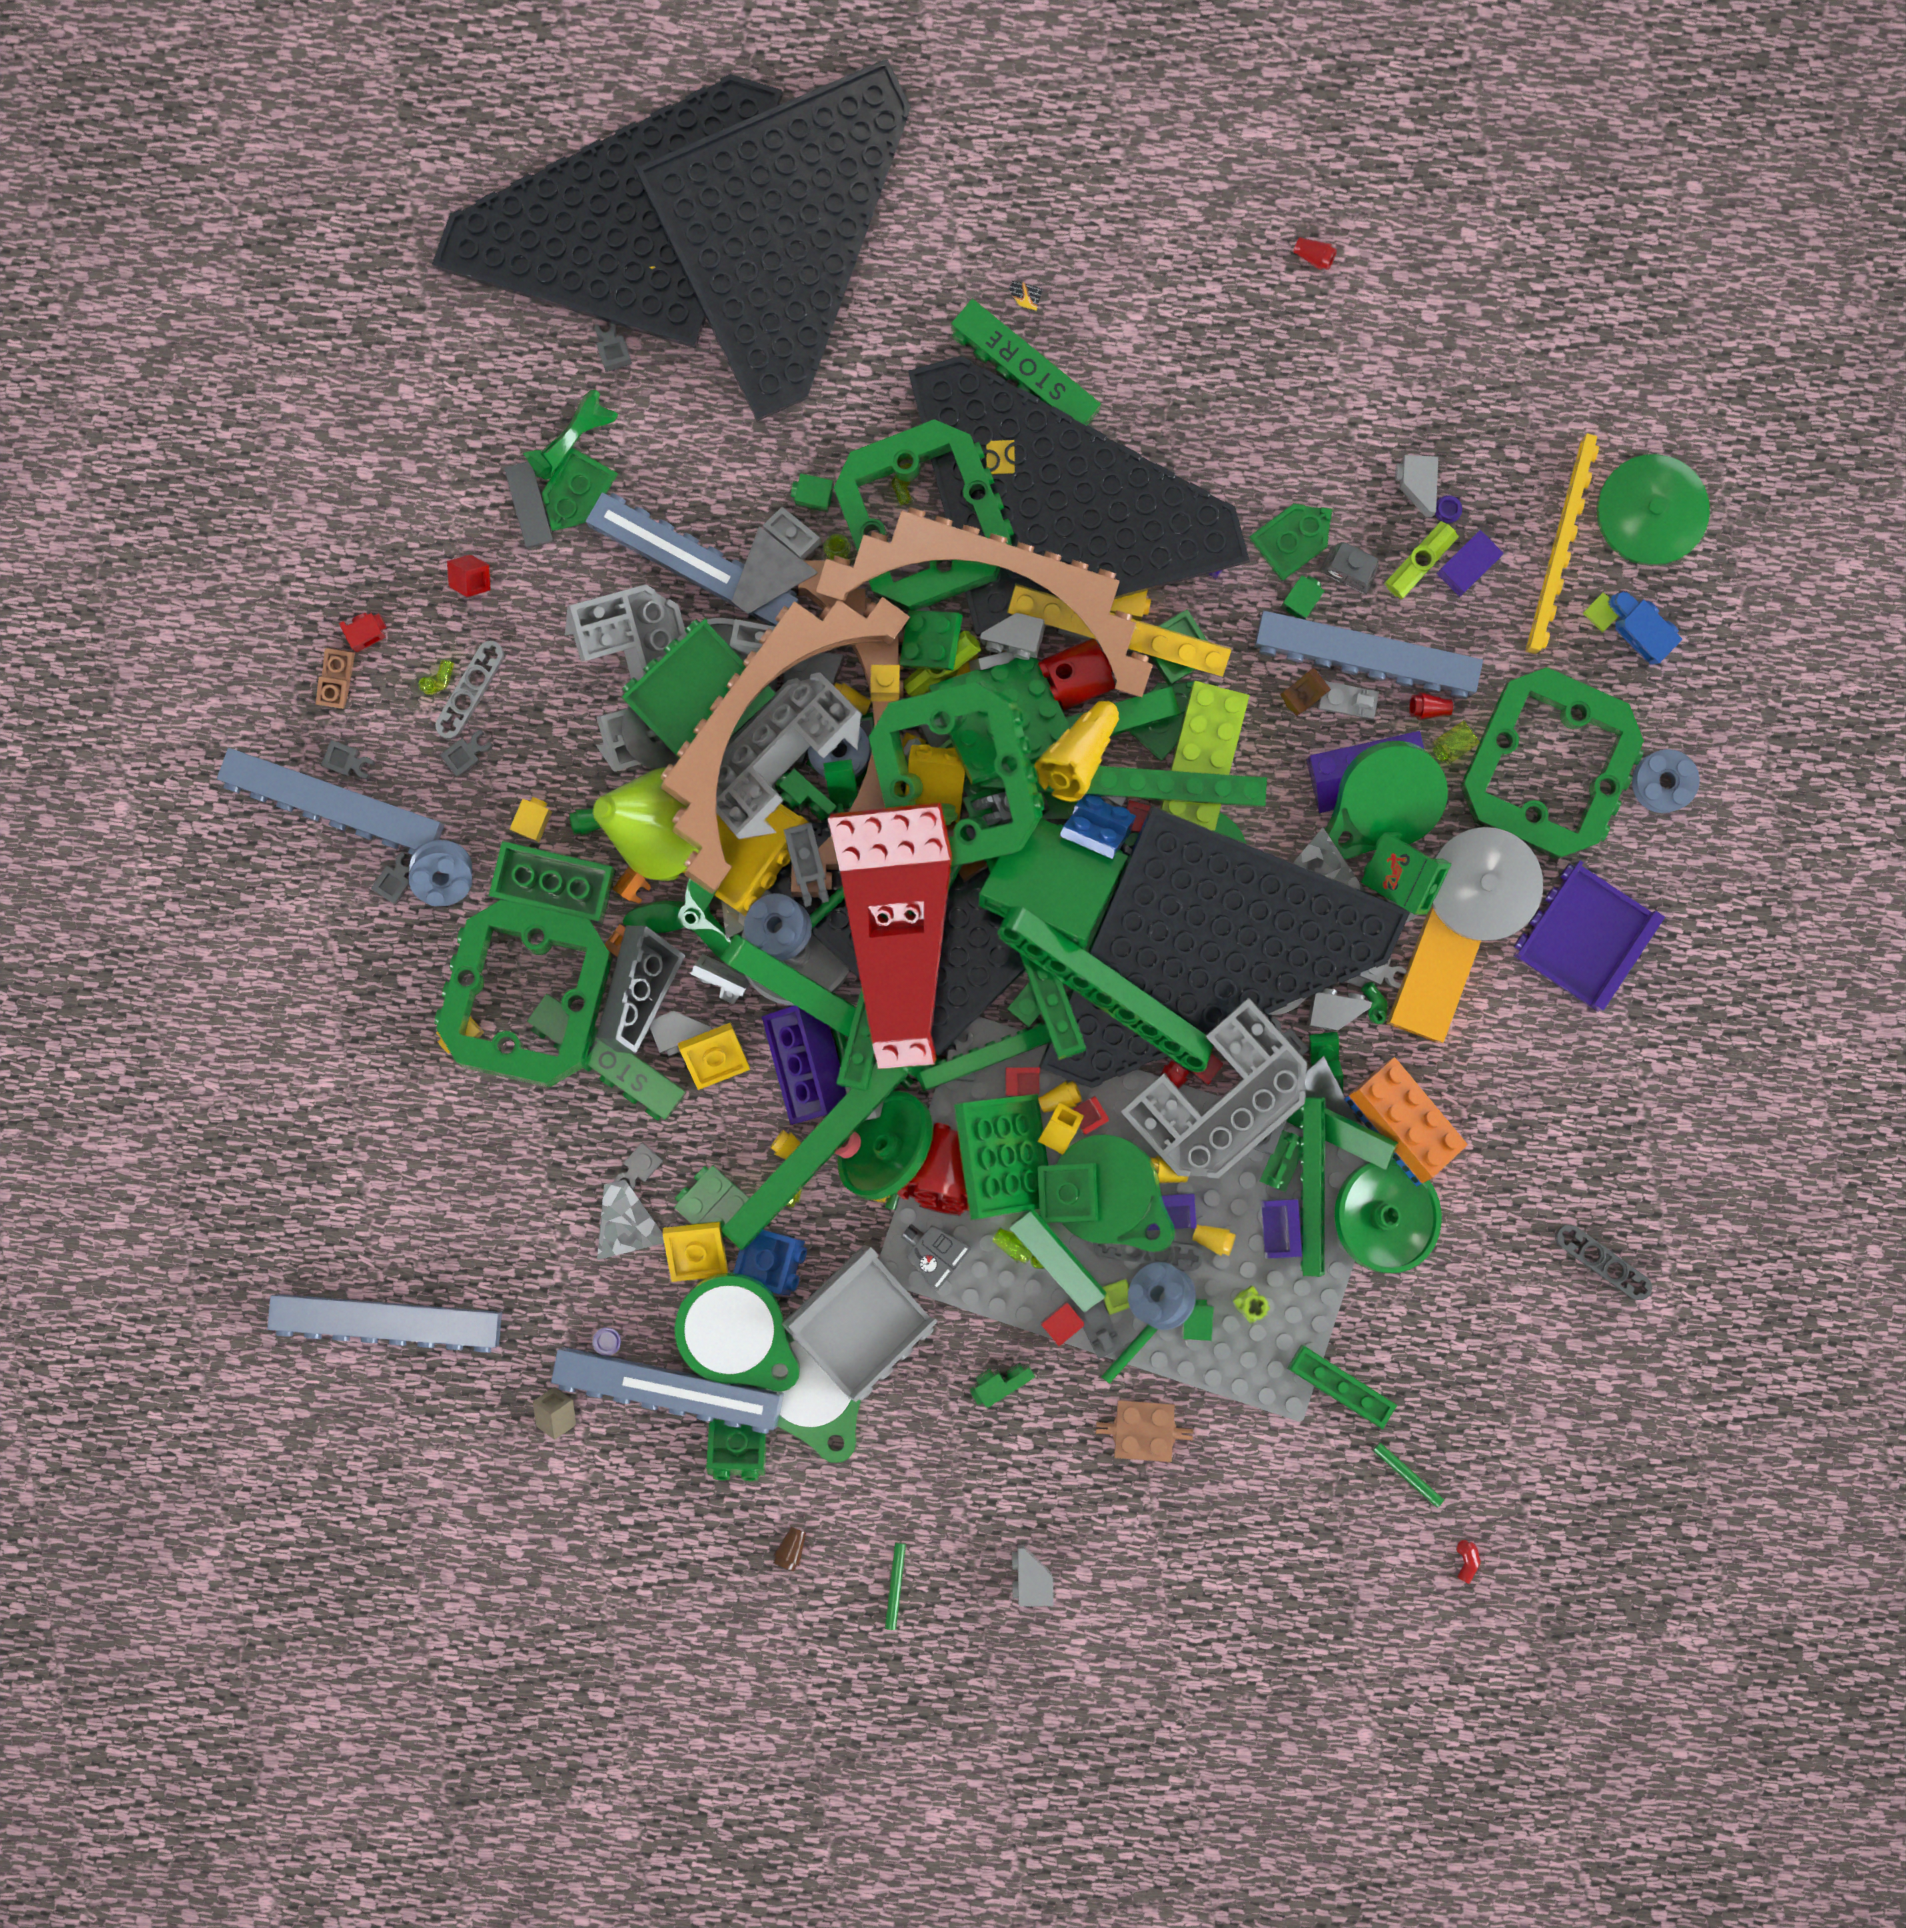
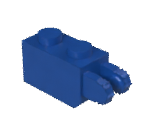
[1608,591,1683,665]

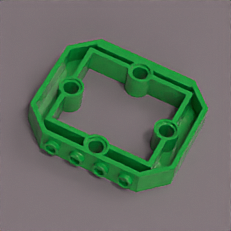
[834,419,1014,611]
[1460,667,1644,860]
[869,681,1044,867]
[434,899,613,1088]

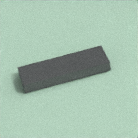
[504,461,554,549]

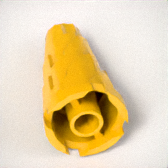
[1035,701,1119,801]

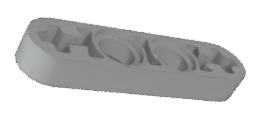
[436,641,505,740]

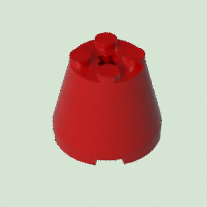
[897,1123,969,1216]

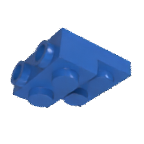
[1060,795,1136,859]
[733,1229,807,1296]

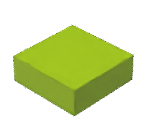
[1582,592,1619,633]
[1102,1278,1130,1315]

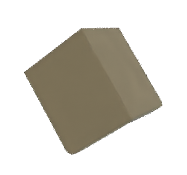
[533,1387,576,1440]

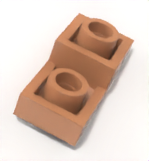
[316,647,355,709]

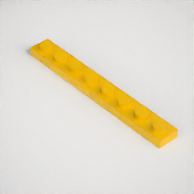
[1525,433,1599,655]
[1007,584,1231,677]

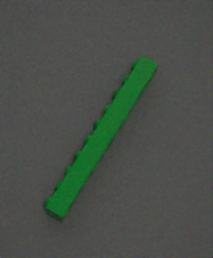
[917,1022,1050,1092]
[1300,1097,1325,1277]

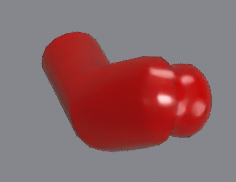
[1456,1540,1481,1584]

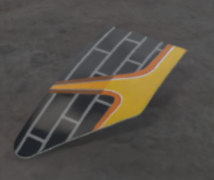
[1009,280,1043,311]

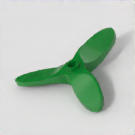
[623,878,738,971]

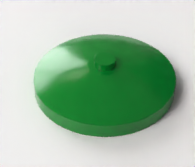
[1596,454,1710,566]
[837,1091,933,1200]
[1334,1159,1442,1273]

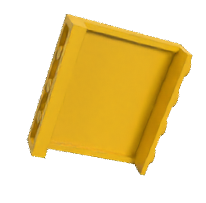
[682,803,809,917]

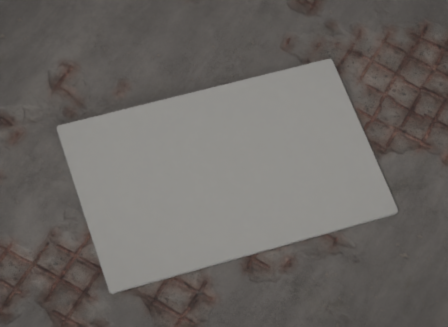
[879,1017,1368,1421]

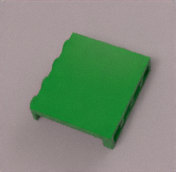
[621,618,776,759]
[979,817,1128,950]

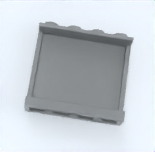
[782,1245,938,1402]

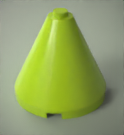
[593,767,700,881]

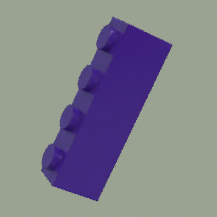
[1306,731,1424,814]
[762,1005,847,1125]

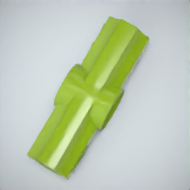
[1384,521,1459,600]
[903,630,981,697]
[1232,1285,1270,1324]

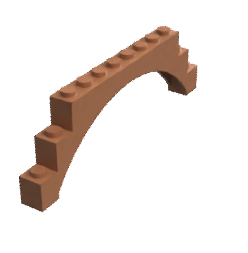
[816,507,1153,697]
[791,560,904,897]
[660,597,910,894]

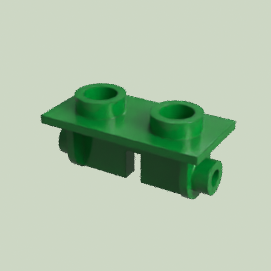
[1259,1130,1303,1193]

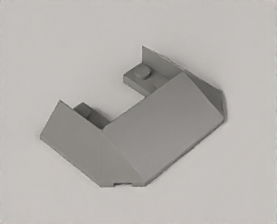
[565,584,685,772]
[716,672,861,839]
[1121,998,1307,1178]

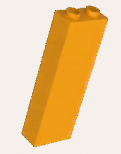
[1386,907,1481,1044]

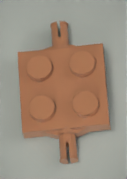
[1096,1401,1193,1462]

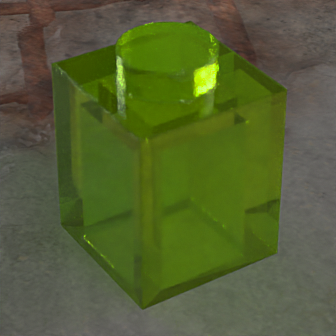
[1432,720,1480,765]

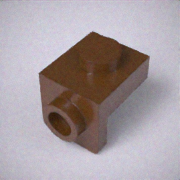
[1280,668,1331,716]

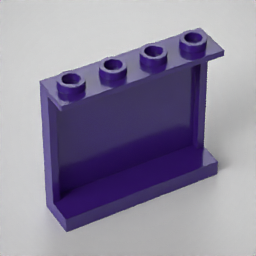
[1513,860,1665,1012]

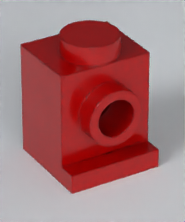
[339,613,387,652]

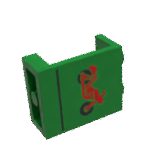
[1361,832,1452,915]

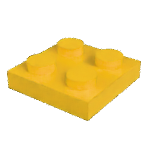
[678,1022,751,1090]
[662,1222,728,1282]

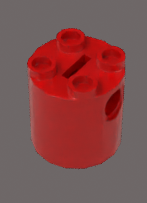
[1038,638,1115,712]

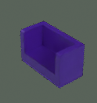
[1436,530,1504,597]
[1147,1194,1197,1231]
[1261,1199,1302,1259]

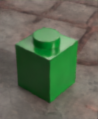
[791,473,834,513]
[1280,575,1325,620]
[1181,1298,1214,1341]

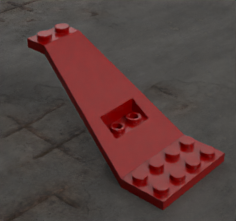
[828,802,952,1069]

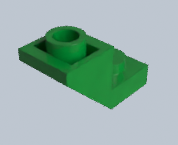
[1309,1032,1343,1093]

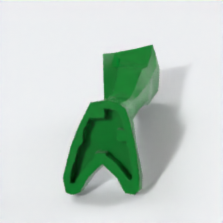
[523,390,618,480]

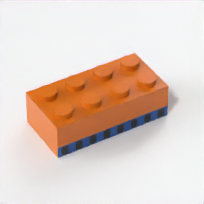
[1344,1057,1468,1187]

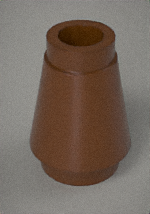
[773,1527,806,1572]

